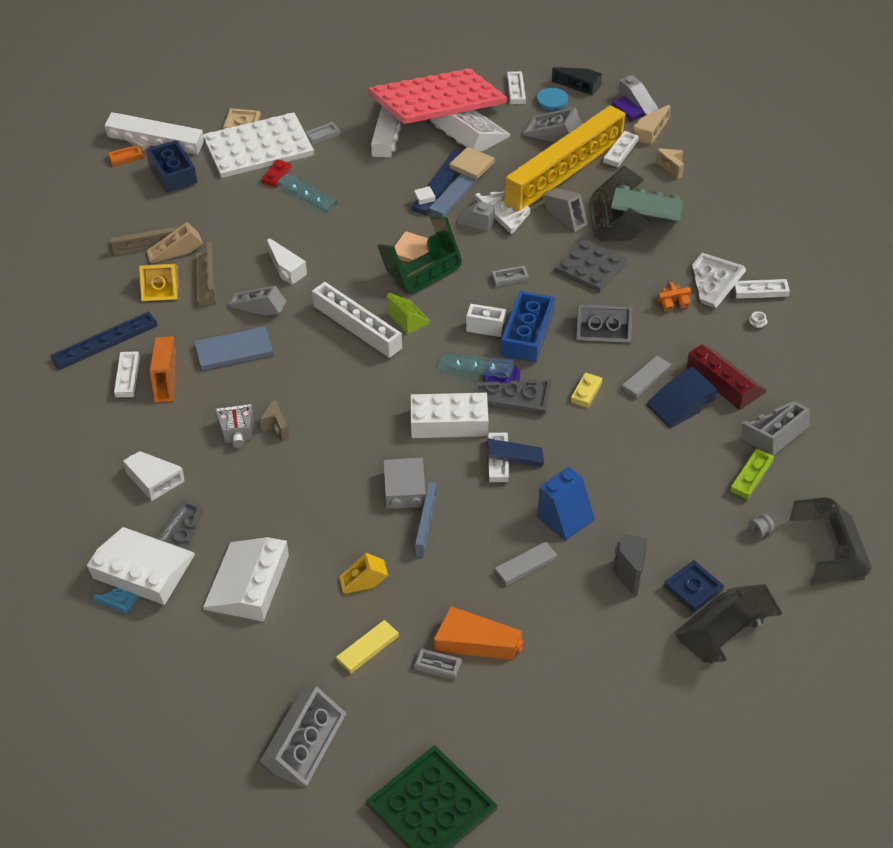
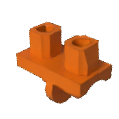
[656,281,691,312]

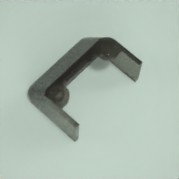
[590,166,651,241]
[789,497,872,586]
[674,584,782,664]

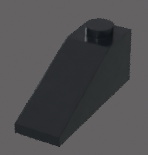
[552,67,602,96]

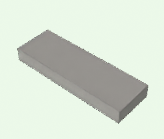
[622,356,672,399]
[495,542,558,586]

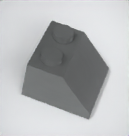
[613,534,647,596]

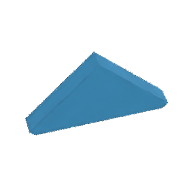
[93,588,140,614]

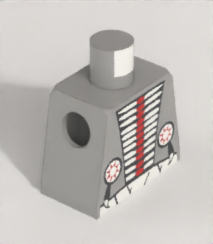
[216,404,254,448]

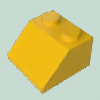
[139,264,179,301]

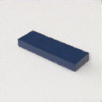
[485,438,544,467]

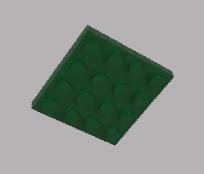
[366,745,497,848]

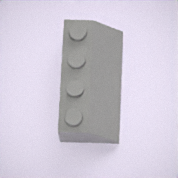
[260,686,347,787]

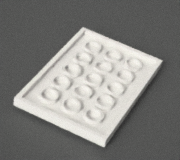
[203,113,314,178]

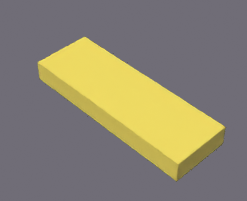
[336,620,399,674]

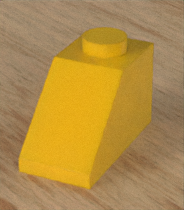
[339,553,388,594]

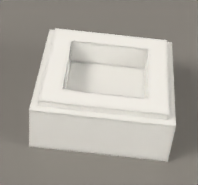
[414,186,435,205]

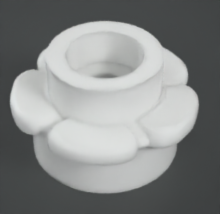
[749,312,767,328]

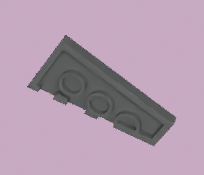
[472,379,552,414]
[156,500,203,550]

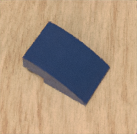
[647,367,717,429]

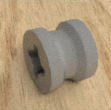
[749,514,775,538]

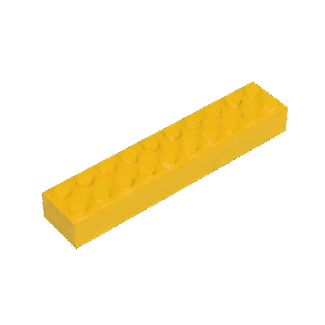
[504,105,625,211]

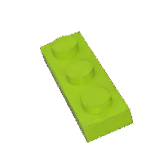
[730,449,774,500]

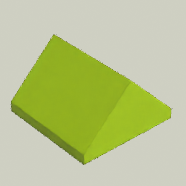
[387,293,430,334]

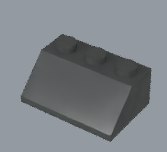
[576,304,633,343]

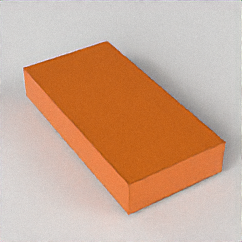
[107,145,144,167]

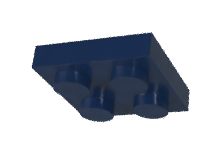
[664,560,724,612]

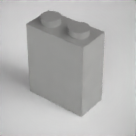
[384,458,426,509]

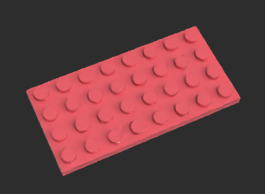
[368,68,507,124]

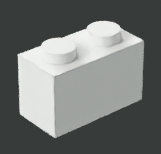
[466,304,506,337]

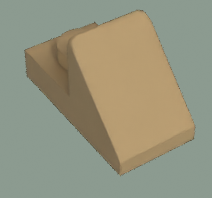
[656,148,684,179]

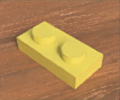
[571,372,603,408]

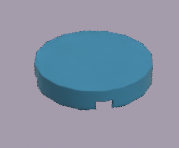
[537,88,568,111]

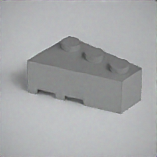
[742,401,810,456]

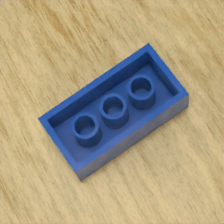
[501,291,555,362]

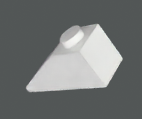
[267,238,307,285]

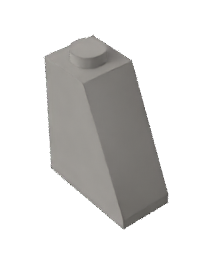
[543,188,588,232]

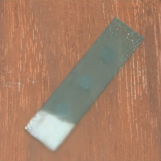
[278,173,337,213]
[438,353,515,377]

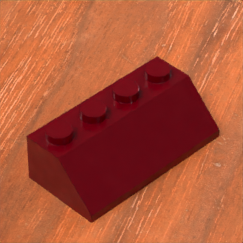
[686,344,767,410]

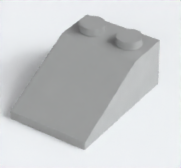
[523,107,582,143]

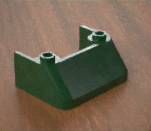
[377,216,462,293]

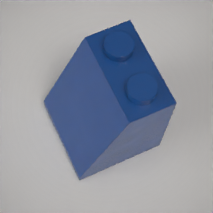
[538,466,595,541]

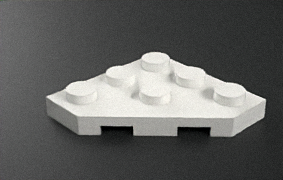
[692,253,746,308]

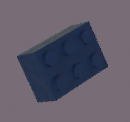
[146,140,197,193]

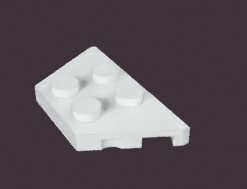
[475,191,530,234]

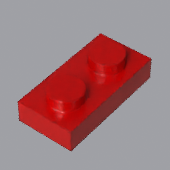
[262,159,292,188]

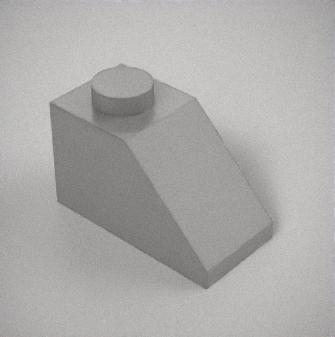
[457,201,495,231]

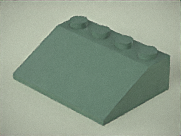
[611,185,683,221]

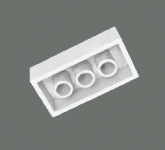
[411,393,488,438]

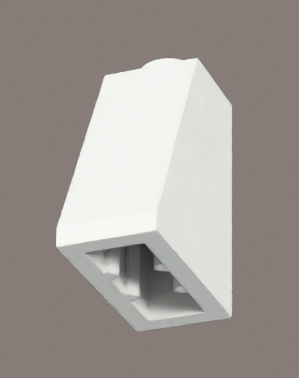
[123,451,185,501]

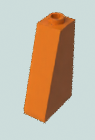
[150,336,176,403]
[434,606,524,660]

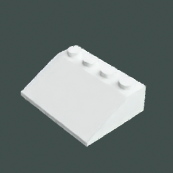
[430,110,510,151]
[87,527,195,605]
[203,537,289,622]

